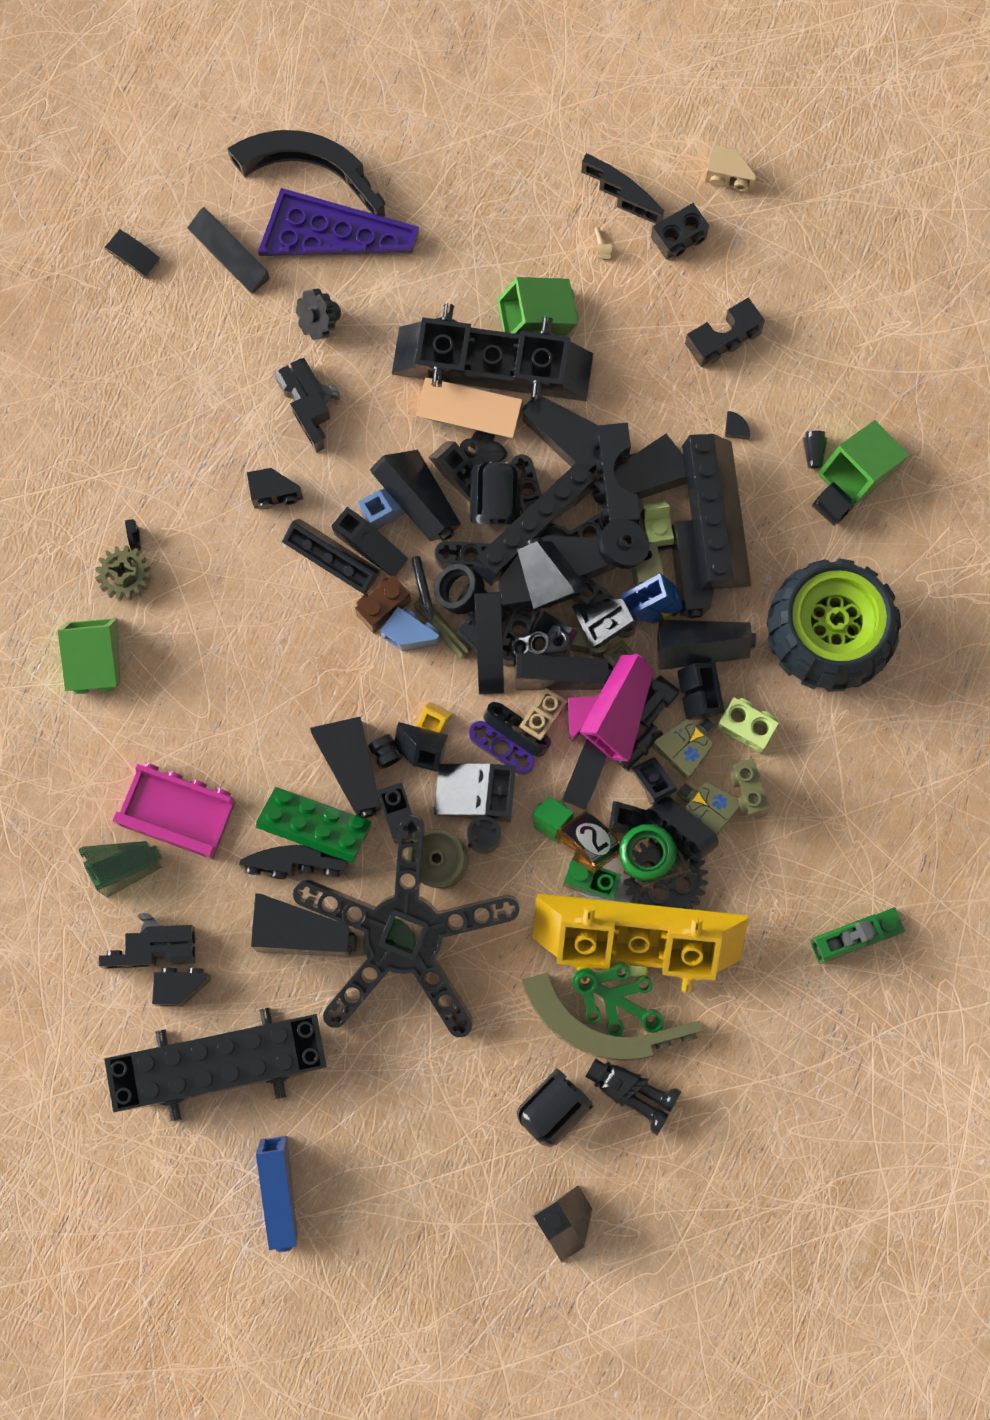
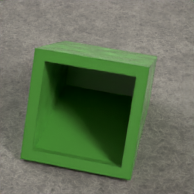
[497,277,578,336]
[817,420,909,508]
[58,618,120,694]

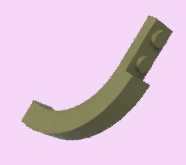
[522,973,702,1060]

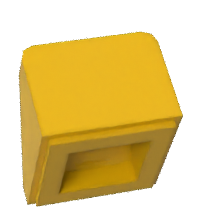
[416,702,452,733]

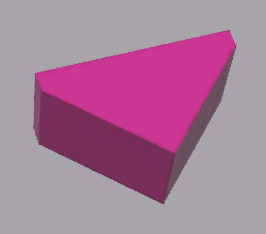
[567,696,599,742]

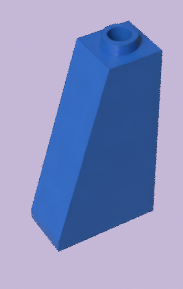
[256,1136,298,1252]

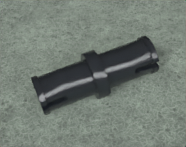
[617,724,664,772]

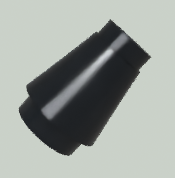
[803,430,828,468]

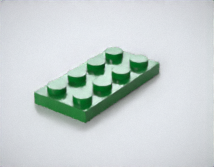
[255,787,372,863]

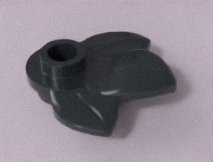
[459,431,508,465]

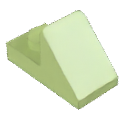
[642,501,674,547]

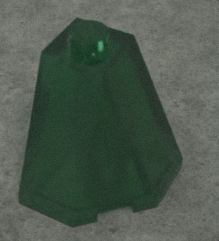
[79,841,163,898]

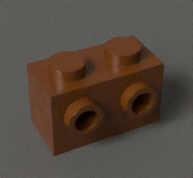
[355,575,411,634]

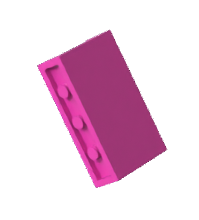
[112,762,236,860]

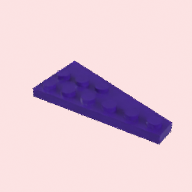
[258,188,419,256]

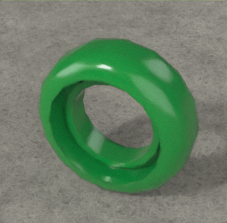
[619,824,677,882]

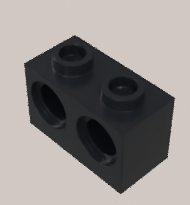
[651,203,709,260]

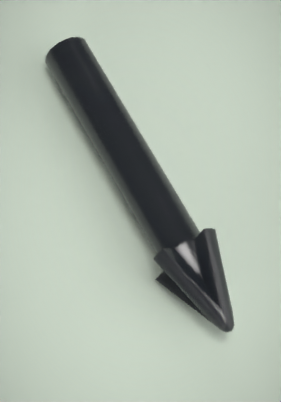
[411,556,436,622]

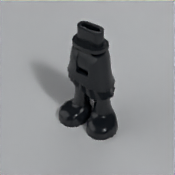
[585,1058,682,1136]

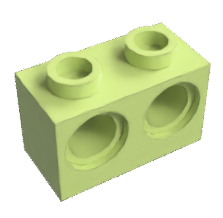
[716,697,779,754]

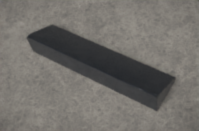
[187,207,270,294]
[282,519,381,595]

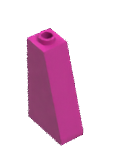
[580,654,654,762]

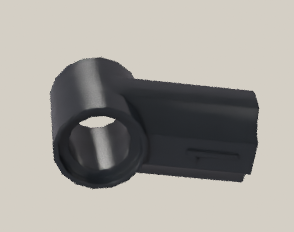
[640,675,681,728]

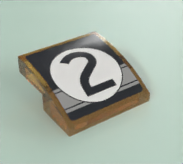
[555,811,621,873]

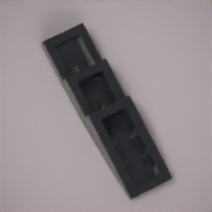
[581,153,664,224]

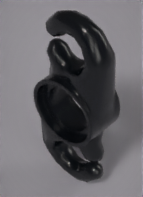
[510,630,571,657]

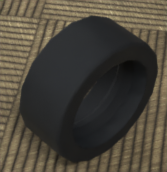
[434,563,485,615]

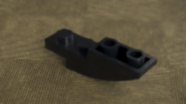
[239,845,348,880]

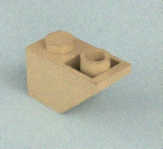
[705,145,756,192]

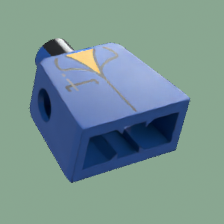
[621,574,683,624]

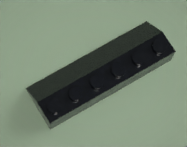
[682,434,751,590]

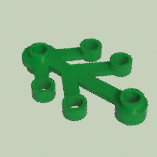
[572,962,664,1037]

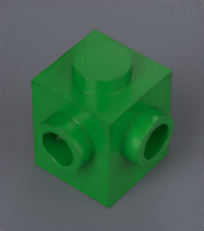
[532,797,574,843]

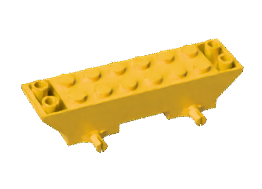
[532,893,748,993]

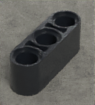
[645,797,719,861]

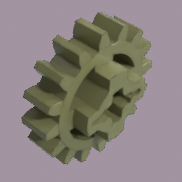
[95,545,151,601]

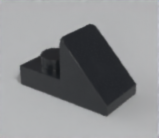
[531,611,578,654]
[632,757,678,804]
[609,801,649,833]

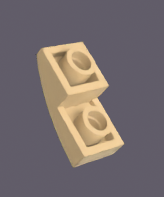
[519,688,567,741]

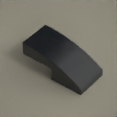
[105,229,160,278]

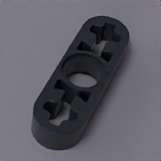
[483,702,551,757]

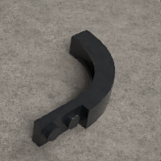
[227,130,386,217]

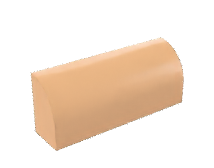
[416,377,523,438]

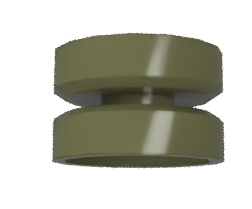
[407,829,469,889]

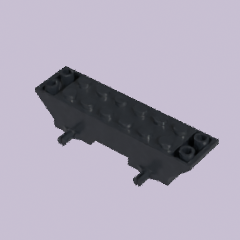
[392,303,594,401]
[104,1007,327,1122]

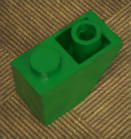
[563,858,622,900]

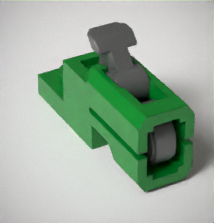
[810,907,905,965]

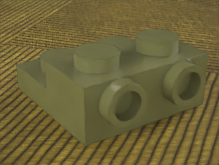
[730,758,770,819]

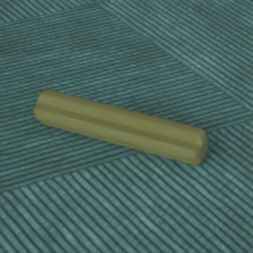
[414,598,470,659]

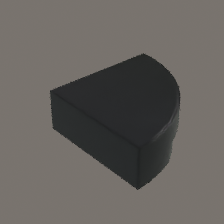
[725,411,750,440]
[125,519,141,551]

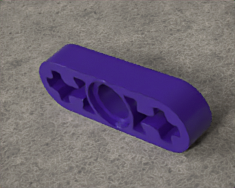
[469,721,534,775]

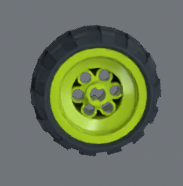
[766,558,901,692]

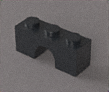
[685,297,765,367]

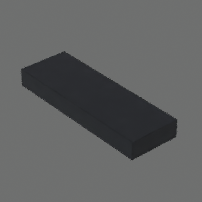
[562,739,607,810]

